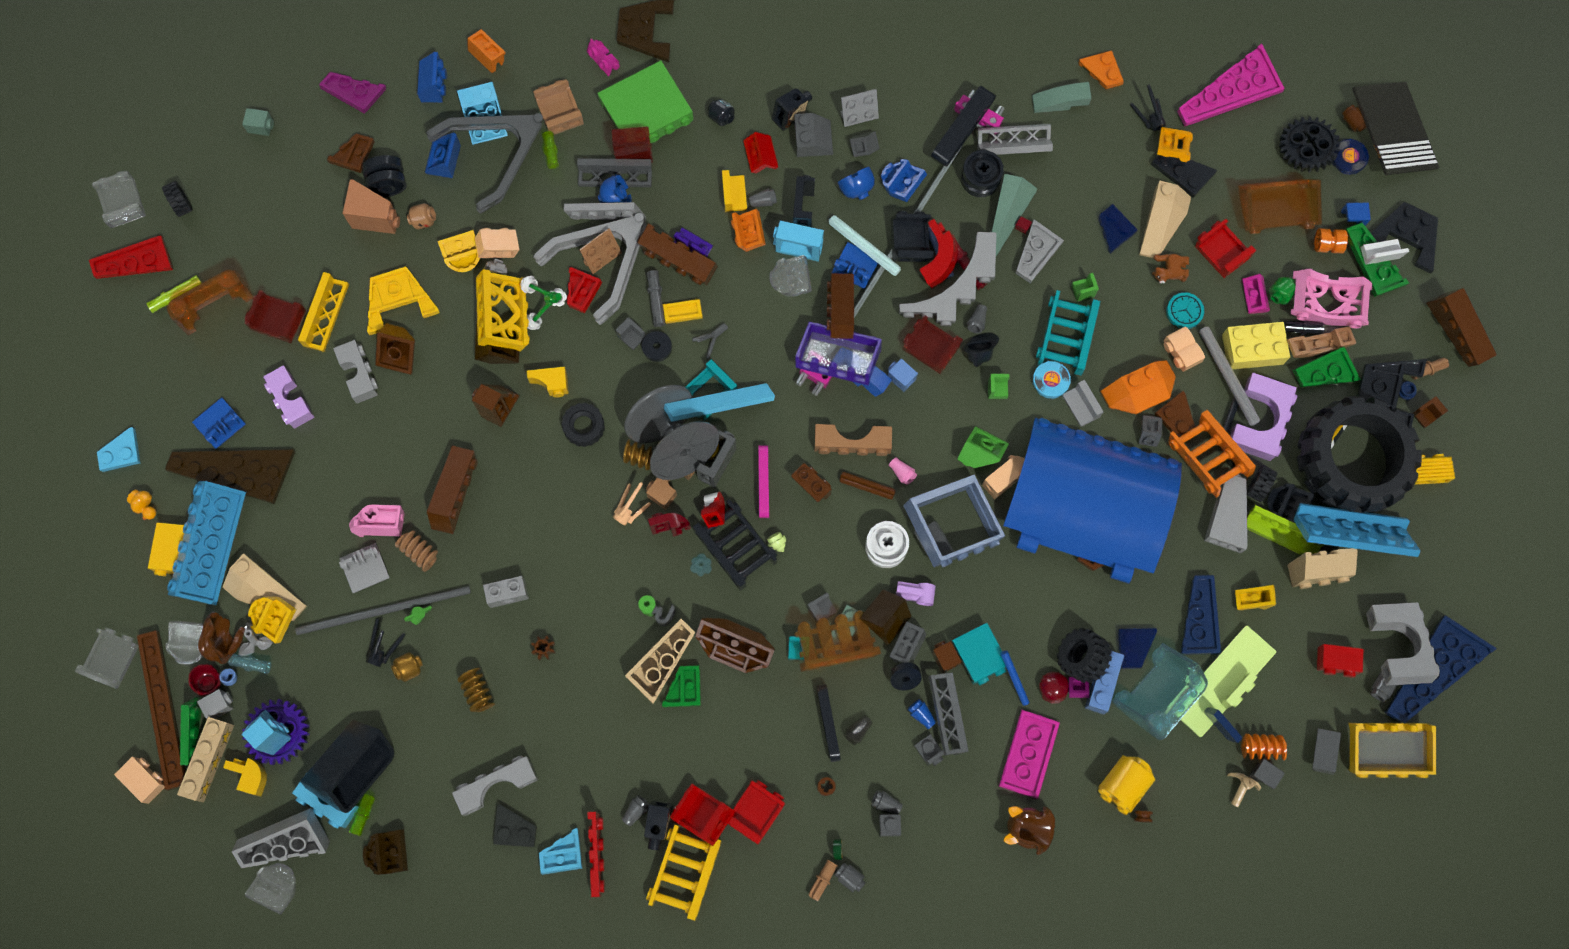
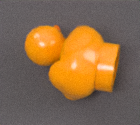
[127,490,156,520]

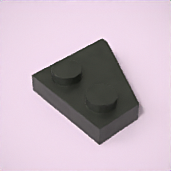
[493,805,537,847]

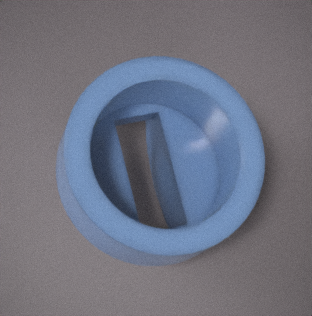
[219,669,237,686]

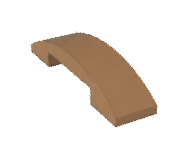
[1287,326,1356,358]

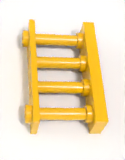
[646,825,722,921]

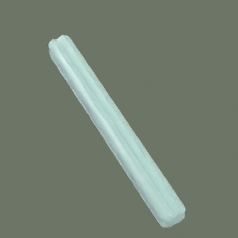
[829,215,901,276]

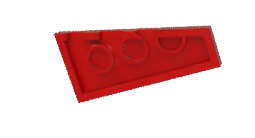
[89,235,173,279]
[588,812,605,897]

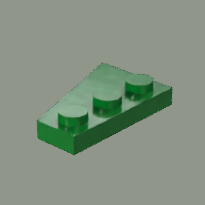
[1293,347,1361,387]

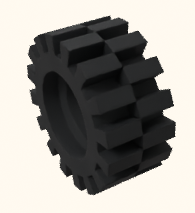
[162,181,192,217]
[1247,465,1278,502]

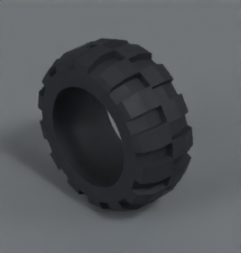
[1297,395,1422,513]

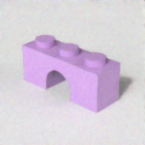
[263,365,315,429]

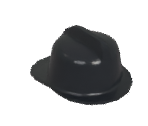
[963,333,999,367]

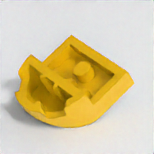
[438,230,480,272]
[248,596,297,644]

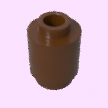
[1342,105,1369,132]

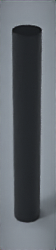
[1223,386,1244,434]

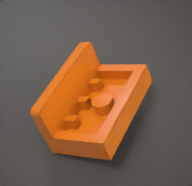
[731,209,766,252]

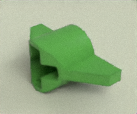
[404,606,432,625]

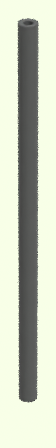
[295,586,471,635]

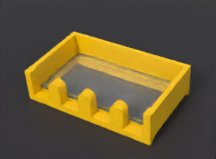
[1349,723,1436,778]

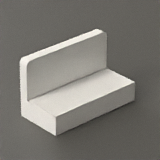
[1360,239,1409,265]

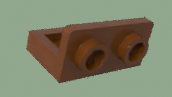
[791,463,832,502]

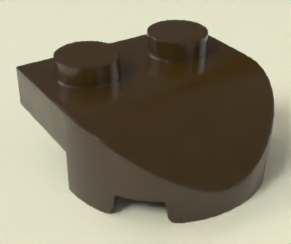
[363,829,408,875]

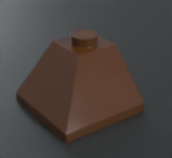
[375,323,415,375]

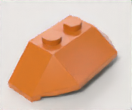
[1100,360,1176,414]

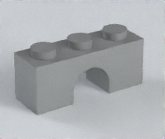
[333,340,379,403]

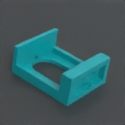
[685,359,738,421]

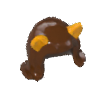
[1004,806,1055,855]

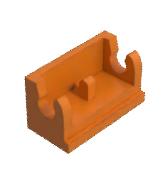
[468,29,505,73]

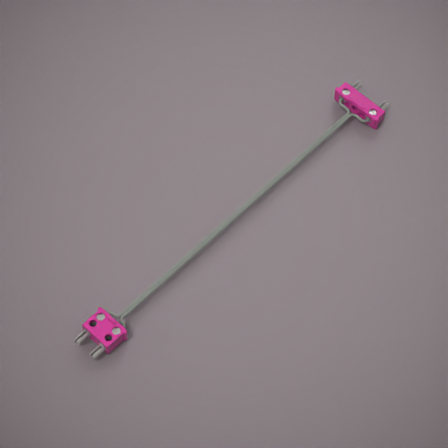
[796,90,1004,396]

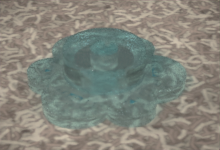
[690,554,712,576]

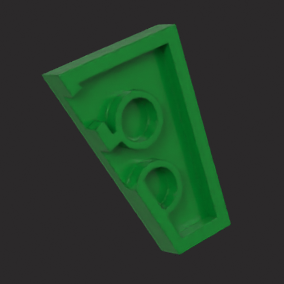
[180,697,203,765]

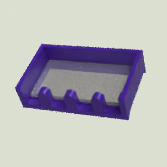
[795,322,882,386]

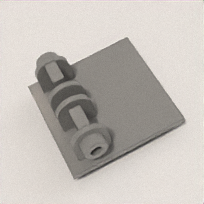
[840,89,879,127]
[339,543,390,593]

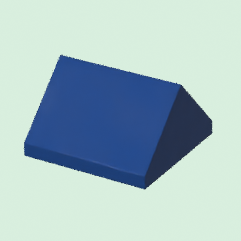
[425,133,461,178]

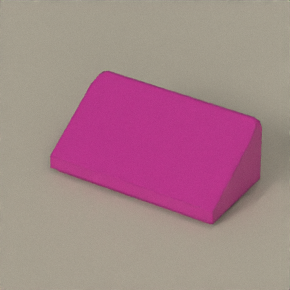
[1242,274,1270,314]

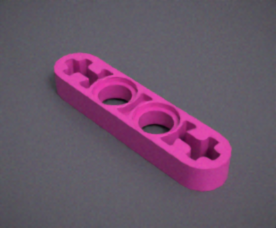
[758,445,769,518]

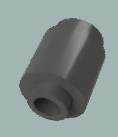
[1370,672,1397,702]
[835,863,866,893]

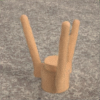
[613,482,651,526]

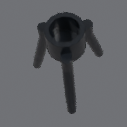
[1130,84,1166,131]
[365,618,405,667]

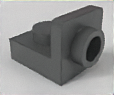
[1139,415,1162,447]
[914,734,944,766]

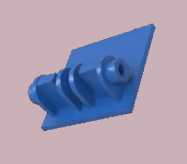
[832,242,878,289]
[192,398,246,449]

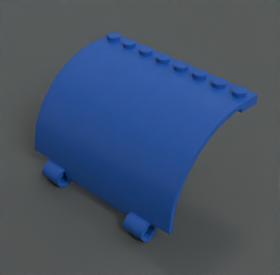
[1003,418,1182,584]

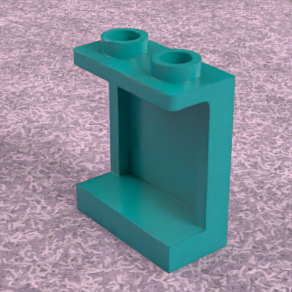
[951,623,1007,686]

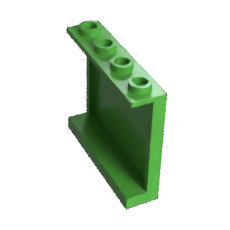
[597,61,694,153]

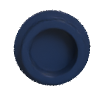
[1399,381,1417,400]

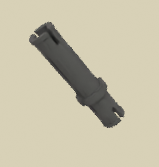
[647,270,666,327]

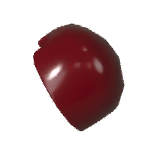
[188,664,221,696]
[1039,672,1069,704]

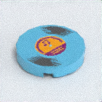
[1033,361,1070,399]

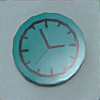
[1166,292,1205,329]

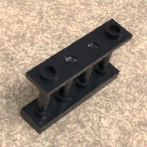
[693,499,778,591]

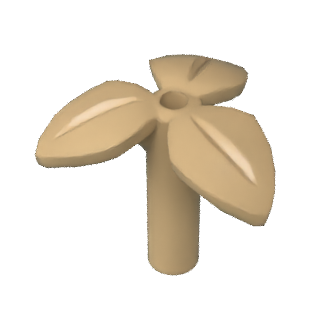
[1227,772,1261,807]

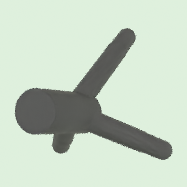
[692,323,728,360]

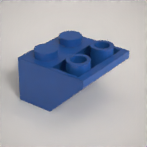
[417,52,447,102]

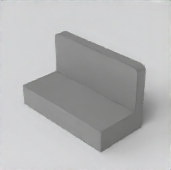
[1062,380,1103,427]

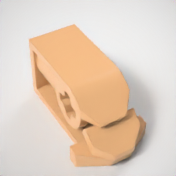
[982,455,1024,500]

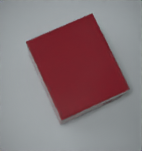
[1014,216,1032,234]

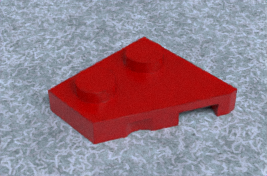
[567,267,602,314]

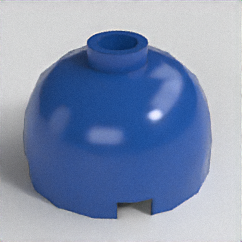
[838,167,875,200]
[598,175,632,203]

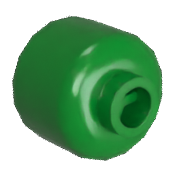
[1268,277,1296,305]

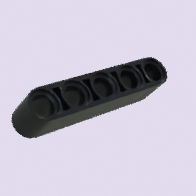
[931,85,997,167]

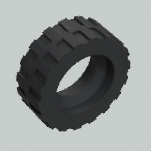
[562,403,605,447]

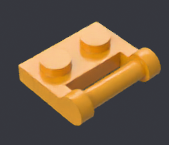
[1157,127,1193,162]

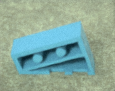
[242,709,291,755]

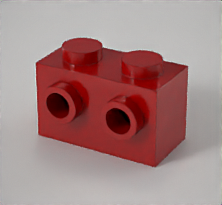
[1317,644,1364,678]

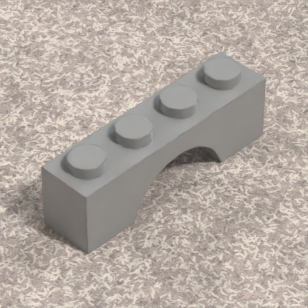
[452,755,539,816]

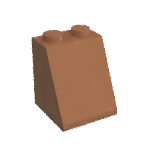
[343,179,400,234]

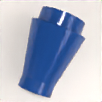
[908,699,937,729]

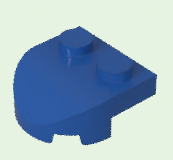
[881,159,927,202]

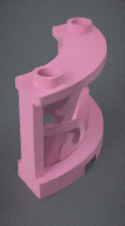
[1291,269,1372,329]

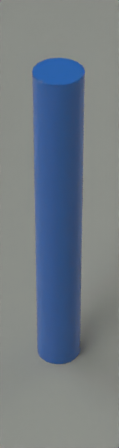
[1000,650,1030,706]

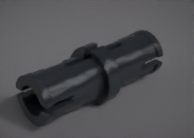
[1284,320,1324,335]

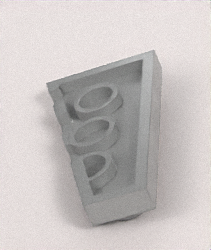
[564,202,646,223]

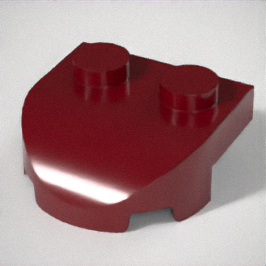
[648,513,691,537]

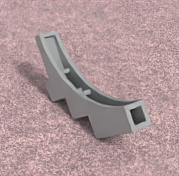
[899,232,996,326]

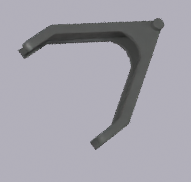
[426,113,543,214]

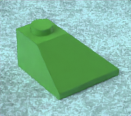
[957,426,1009,468]

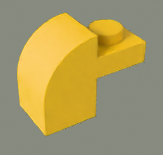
[223,758,267,796]

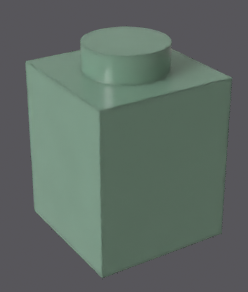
[242,108,274,136]

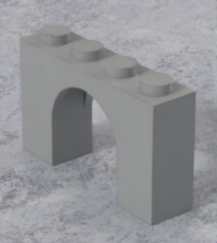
[1366,603,1440,686]

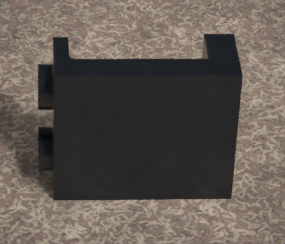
[793,175,815,228]
[891,211,934,262]

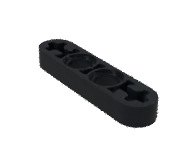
[816,684,841,762]

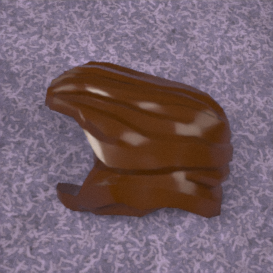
[198,612,245,664]

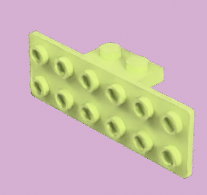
[1171,626,1276,737]

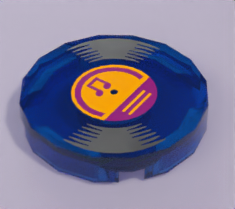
[1332,139,1369,175]

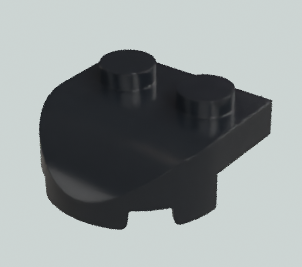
[1267,484,1315,524]

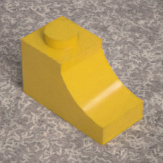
[527,367,569,398]

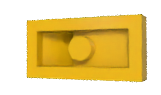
[1235,585,1276,610]

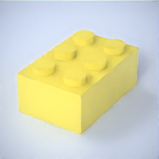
[1222,322,1290,369]

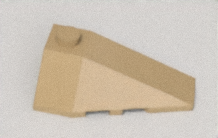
[223,553,307,621]

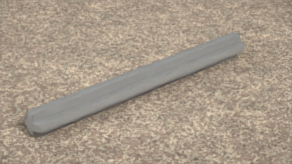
[1199,326,1260,426]

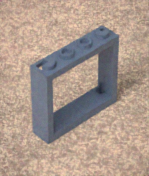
[903,475,1005,568]

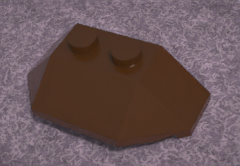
[695,618,775,673]

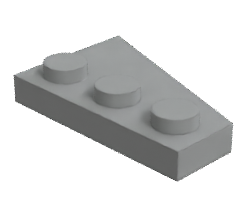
[1016,220,1064,284]

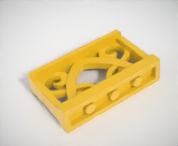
[476,269,530,352]

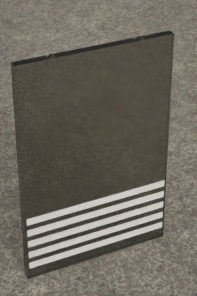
[1352,82,1440,176]

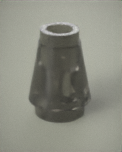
[844,715,873,745]

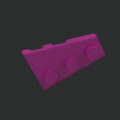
[319,72,386,114]

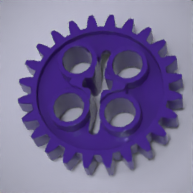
[242,699,310,765]

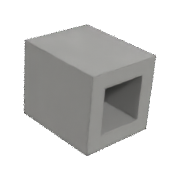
[197,689,234,719]

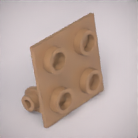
[579,228,622,274]

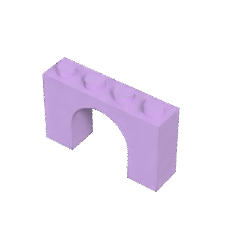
[1230,373,1297,461]

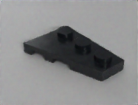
[1151,155,1217,198]

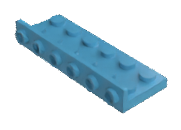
[167,481,246,605]
[1293,503,1421,557]

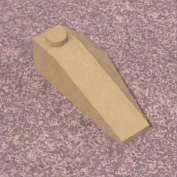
[1139,181,1191,259]

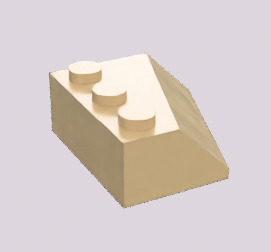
[1287,548,1358,589]

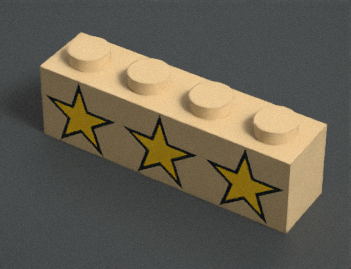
[177,717,234,802]

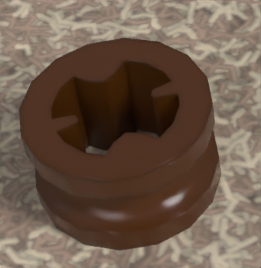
[817,777,836,796]
[1134,811,1153,823]

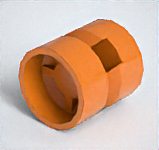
[1314,228,1348,254]

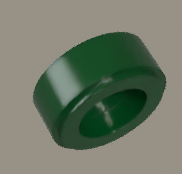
[833,839,842,860]

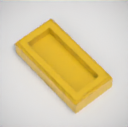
[663,299,703,324]

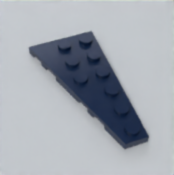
[1385,615,1497,723]

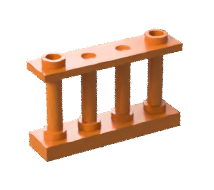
[1168,410,1256,498]

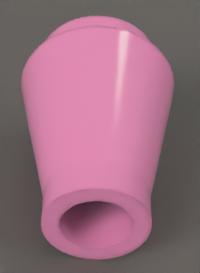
[889,457,917,485]

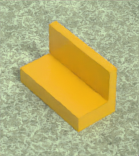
[722,170,747,212]

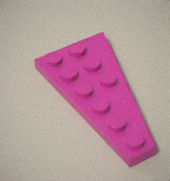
[1177,44,1285,126]

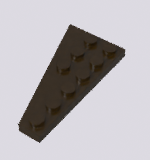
[165,450,295,504]

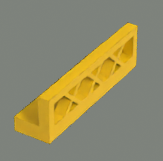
[298,272,349,352]

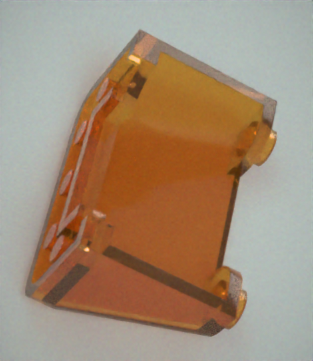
[1238,179,1322,234]
[167,269,254,335]

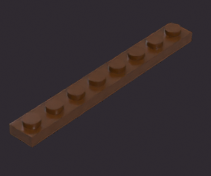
[137,630,185,790]

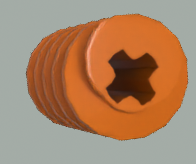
[1241,734,1287,761]

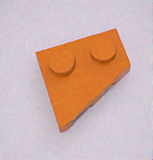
[1078,51,1124,89]

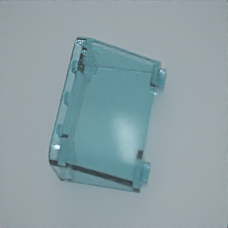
[1112,643,1208,740]

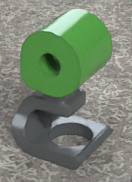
[638,595,676,626]

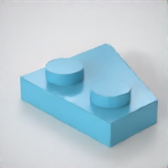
[539,828,583,875]

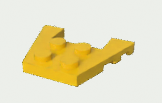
[367,267,440,335]

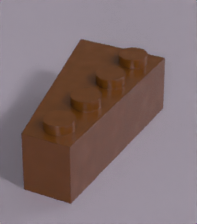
[1426,288,1497,367]
[427,446,478,534]

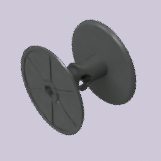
[624,385,719,480]

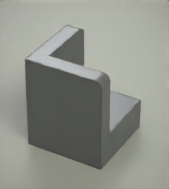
[850,131,879,157]
[615,317,646,350]
[807,593,837,624]
[1249,759,1285,789]

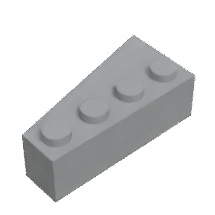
[232,808,330,868]

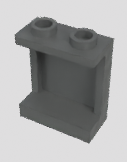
[696,430,737,488]

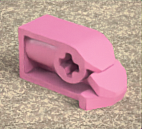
[349,505,405,537]

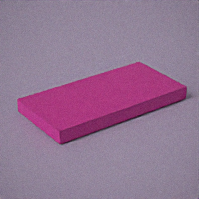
[998,710,1060,799]

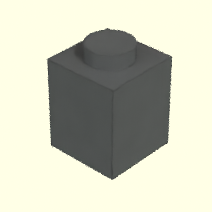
[879,815,901,837]

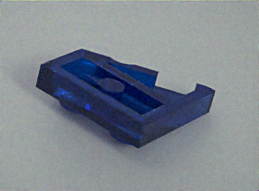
[1098,204,1138,254]
[1118,628,1157,669]

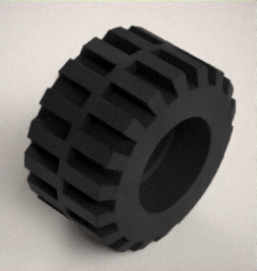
[1057,628,1112,683]

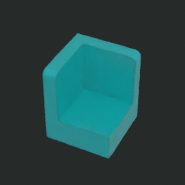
[788,636,809,660]

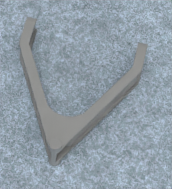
[534,213,647,325]

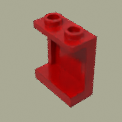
[1195,219,1256,278]
[728,780,785,845]
[670,784,735,846]

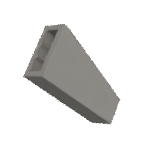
[1204,474,1247,553]

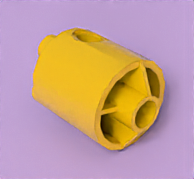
[1098,755,1155,815]

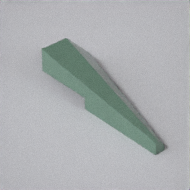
[991,174,1037,256]

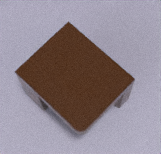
[1412,396,1448,428]

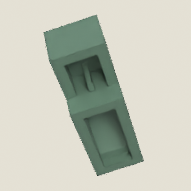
[1032,82,1091,113]

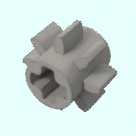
[484,259,507,275]

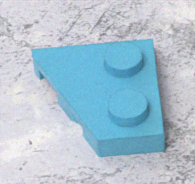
[97,427,140,472]

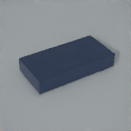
[1204,707,1242,743]

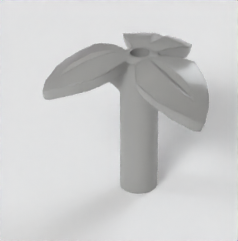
[239,622,273,656]

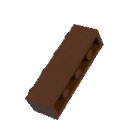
[827,273,854,339]

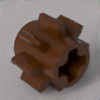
[531,636,556,660]

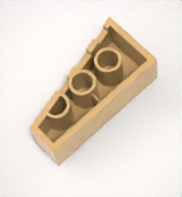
[625,619,695,704]

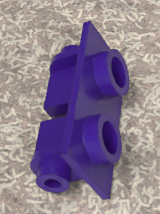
[674,228,713,257]

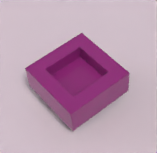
[1069,677,1089,698]

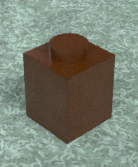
[932,641,962,674]

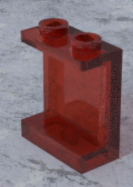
[612,126,653,163]
[245,290,306,344]
[903,315,963,374]

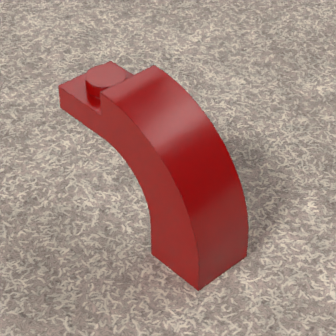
[920,219,958,288]

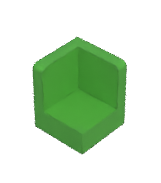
[1072,273,1099,302]
[988,374,1010,399]

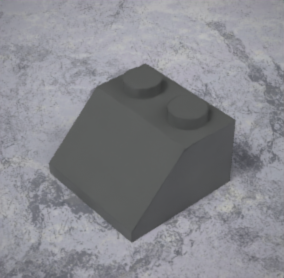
[794,113,833,157]

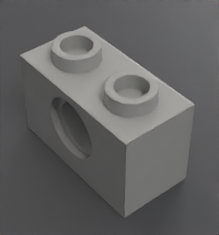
[483,576,529,608]

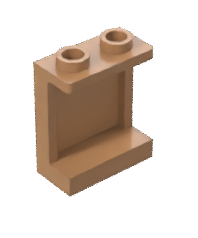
[533,79,584,136]

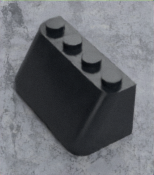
[300,720,394,813]

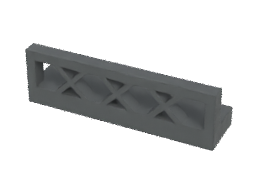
[577,158,652,187]
[929,672,968,756]

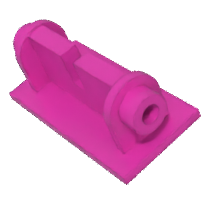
[587,39,620,76]

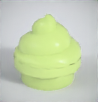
[767,532,786,552]

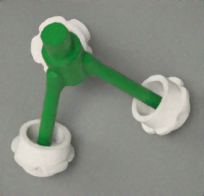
[520,276,567,330]

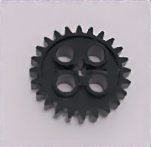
[1279,116,1341,173]

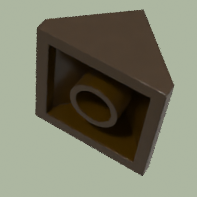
[859,590,911,645]

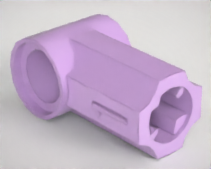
[896,581,936,606]

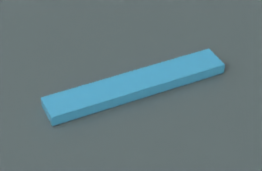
[664,383,775,422]

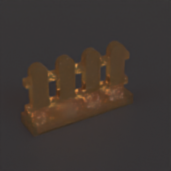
[795,611,881,672]

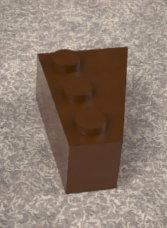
[472,384,520,427]

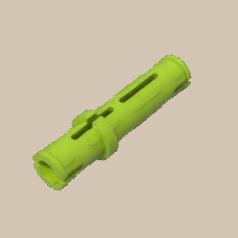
[146,275,203,313]

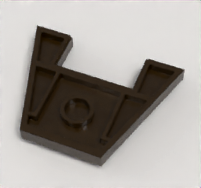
[617,0,674,63]

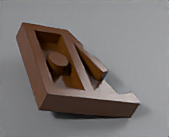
[1155,391,1195,437]

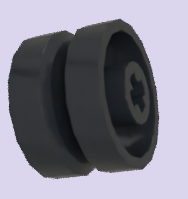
[961,150,1003,197]
[361,155,407,197]

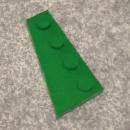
[1345,223,1409,297]

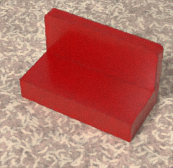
[743,132,778,174]

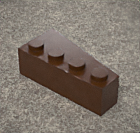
[637,223,718,286]

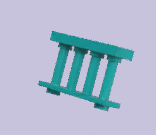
[1036,290,1101,376]

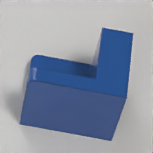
[1341,203,1371,226]

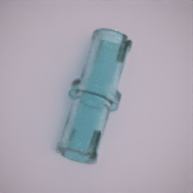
[228,653,271,674]

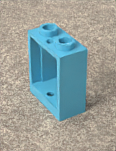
[773,221,824,262]

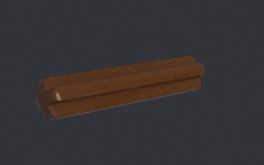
[840,472,895,500]

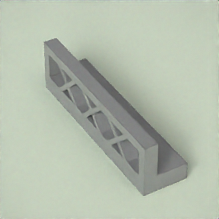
[977,124,1053,155]

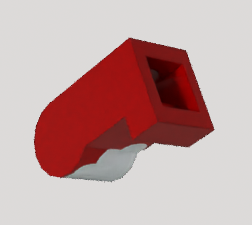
[701,492,725,528]

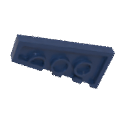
[1180,575,1221,655]

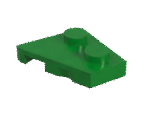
[662,666,701,708]

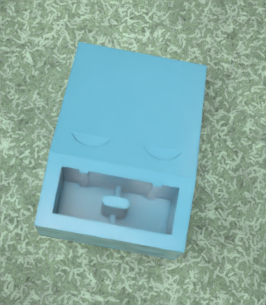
[457,82,508,145]

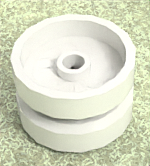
[865,521,909,568]

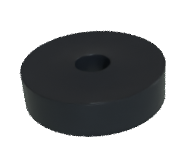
[642,331,672,362]
[889,662,922,691]

